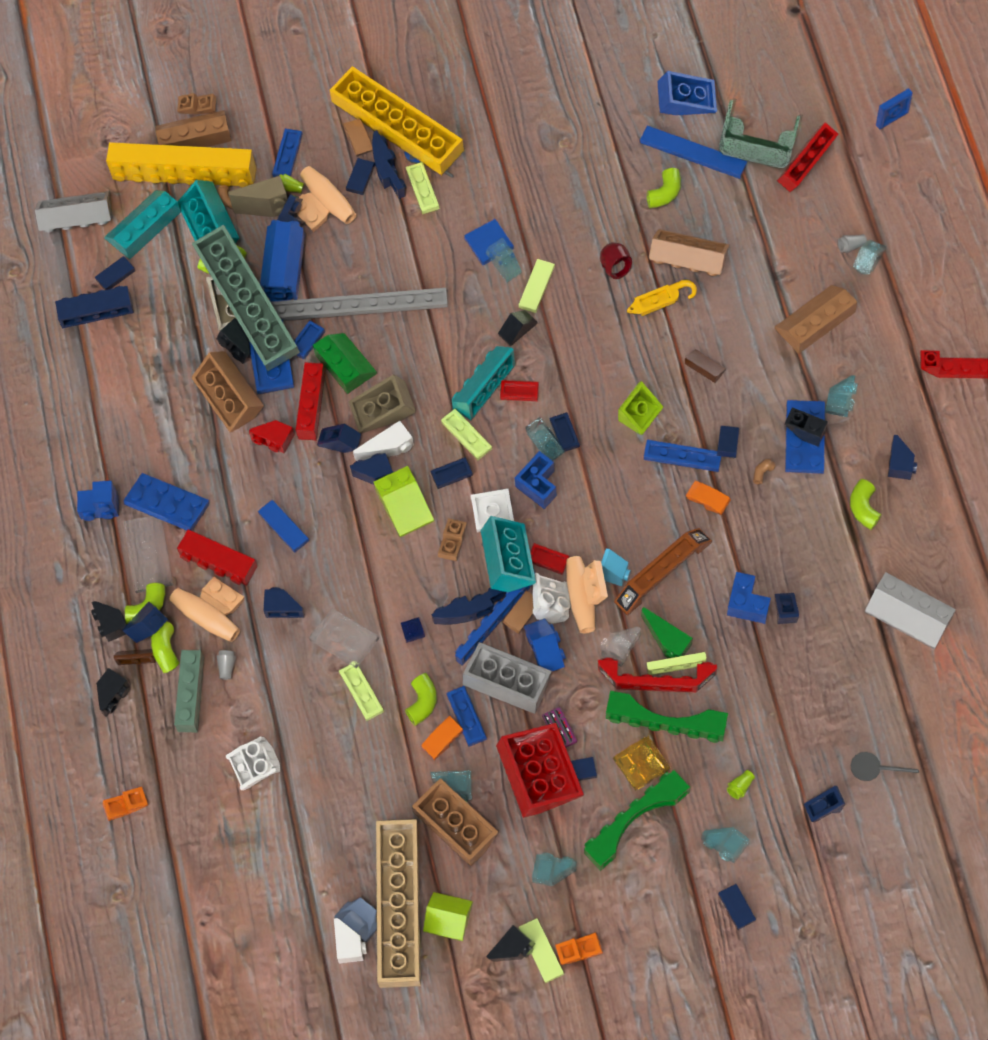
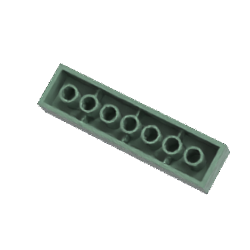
[192,225,300,371]

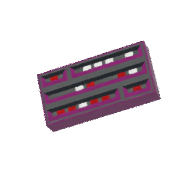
[542,707,577,748]

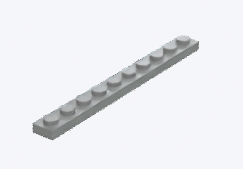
[271,288,448,321]

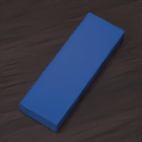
[272,128,303,177]
[258,500,309,553]
[446,686,487,747]

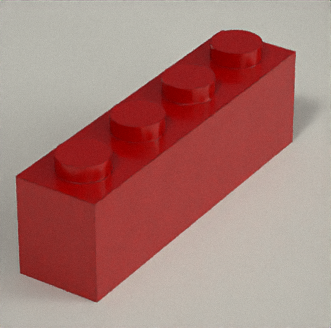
[777,122,839,192]
[295,362,326,441]
[177,529,258,586]

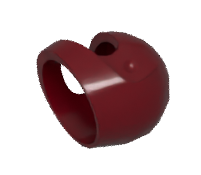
[600,242,632,279]

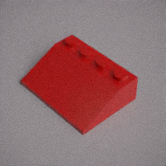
[496,723,584,818]

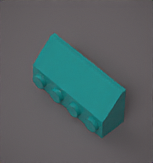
[178,180,240,243]
[104,190,181,260]
[452,346,515,421]
[480,516,536,592]

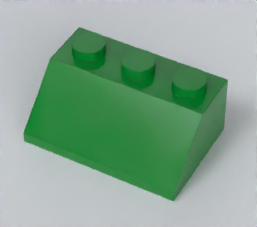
[313,333,377,394]

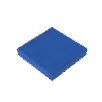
[876,88,913,130]
[464,219,514,266]

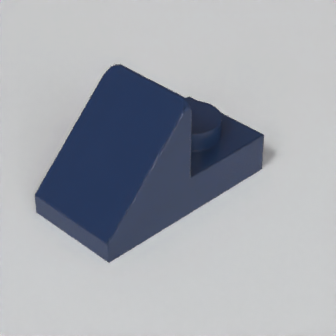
[277,194,305,224]
[775,593,799,624]
[804,786,845,822]

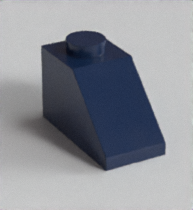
[317,423,361,453]
[888,435,917,480]
[263,587,305,618]
[122,602,168,643]

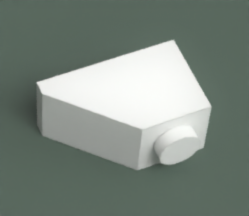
[334,918,367,964]

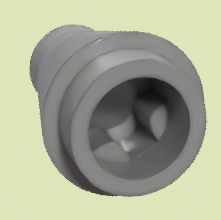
[838,234,867,253]
[216,650,236,680]

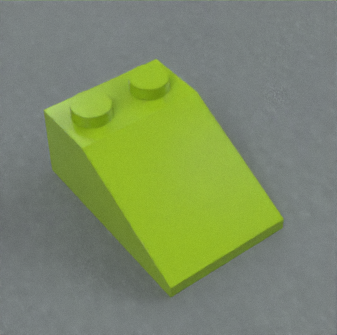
[374,466,434,537]

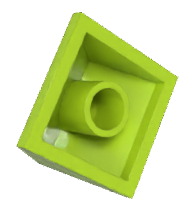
[618,381,663,435]
[423,892,473,941]

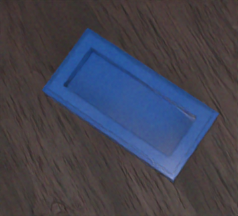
[294,320,325,359]

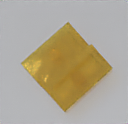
[613,736,671,791]

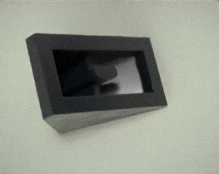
[498,310,538,346]

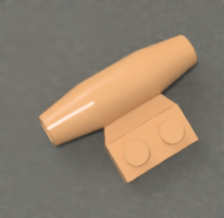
[296,166,356,232]
[566,556,608,634]
[170,577,244,642]

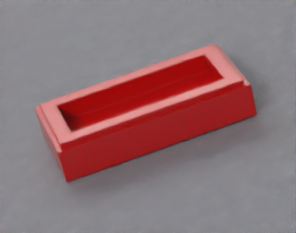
[500,380,539,402]
[530,543,570,575]

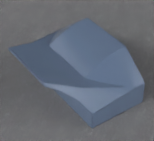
[334,897,377,943]

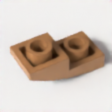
[177,93,216,114]
[343,118,373,156]
[438,518,467,561]
[503,590,534,634]

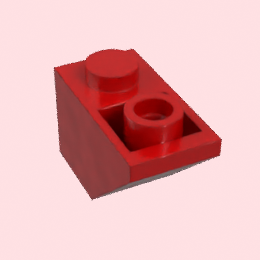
[249,420,295,453]

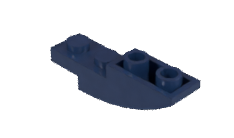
[372,130,406,199]
[431,587,506,625]

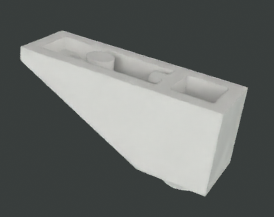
[353,421,414,461]

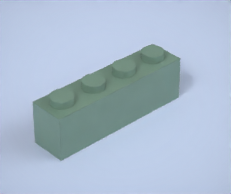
[174,650,204,733]

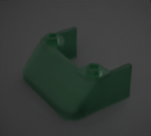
[719,98,803,168]

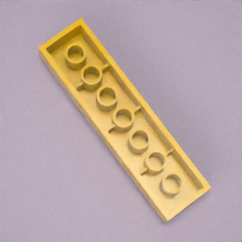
[329,66,464,176]
[106,142,256,187]

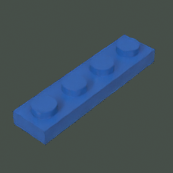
[644,440,722,472]

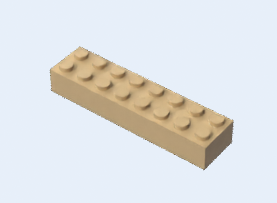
[376,819,421,988]

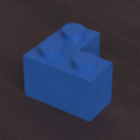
[515,451,557,509]
[77,480,119,521]
[727,572,771,624]
[523,618,566,671]

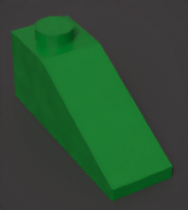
[641,607,693,659]

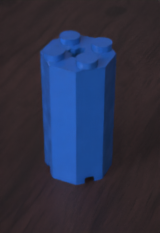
[260,220,305,302]

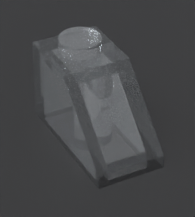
[600,627,641,667]

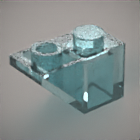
[825,375,858,417]
[525,417,565,461]
[701,827,750,863]
[532,853,577,886]

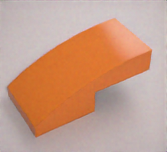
[686,480,731,515]
[421,716,463,760]
[102,787,148,821]
[555,933,603,965]

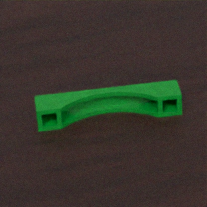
[606,690,728,743]
[584,770,690,871]

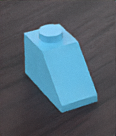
[601,548,631,586]

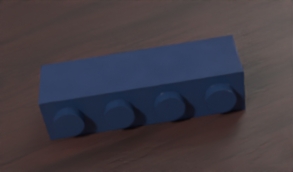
[55,286,134,329]

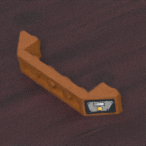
[614,528,712,616]

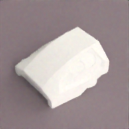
[533,573,571,624]
[226,736,280,791]

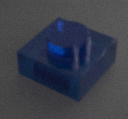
[400,617,425,643]

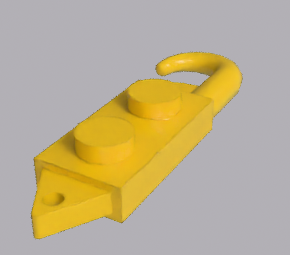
[627,280,697,316]

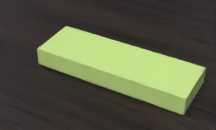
[406,162,440,214]
[519,259,555,313]
[441,409,492,460]
[647,652,706,675]
[339,662,384,721]
[519,918,564,984]

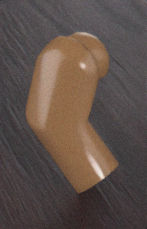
[217,185,233,209]
[753,459,775,484]

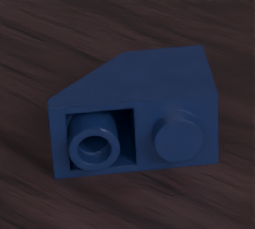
[350,453,393,485]

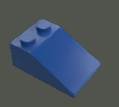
[657,71,717,115]

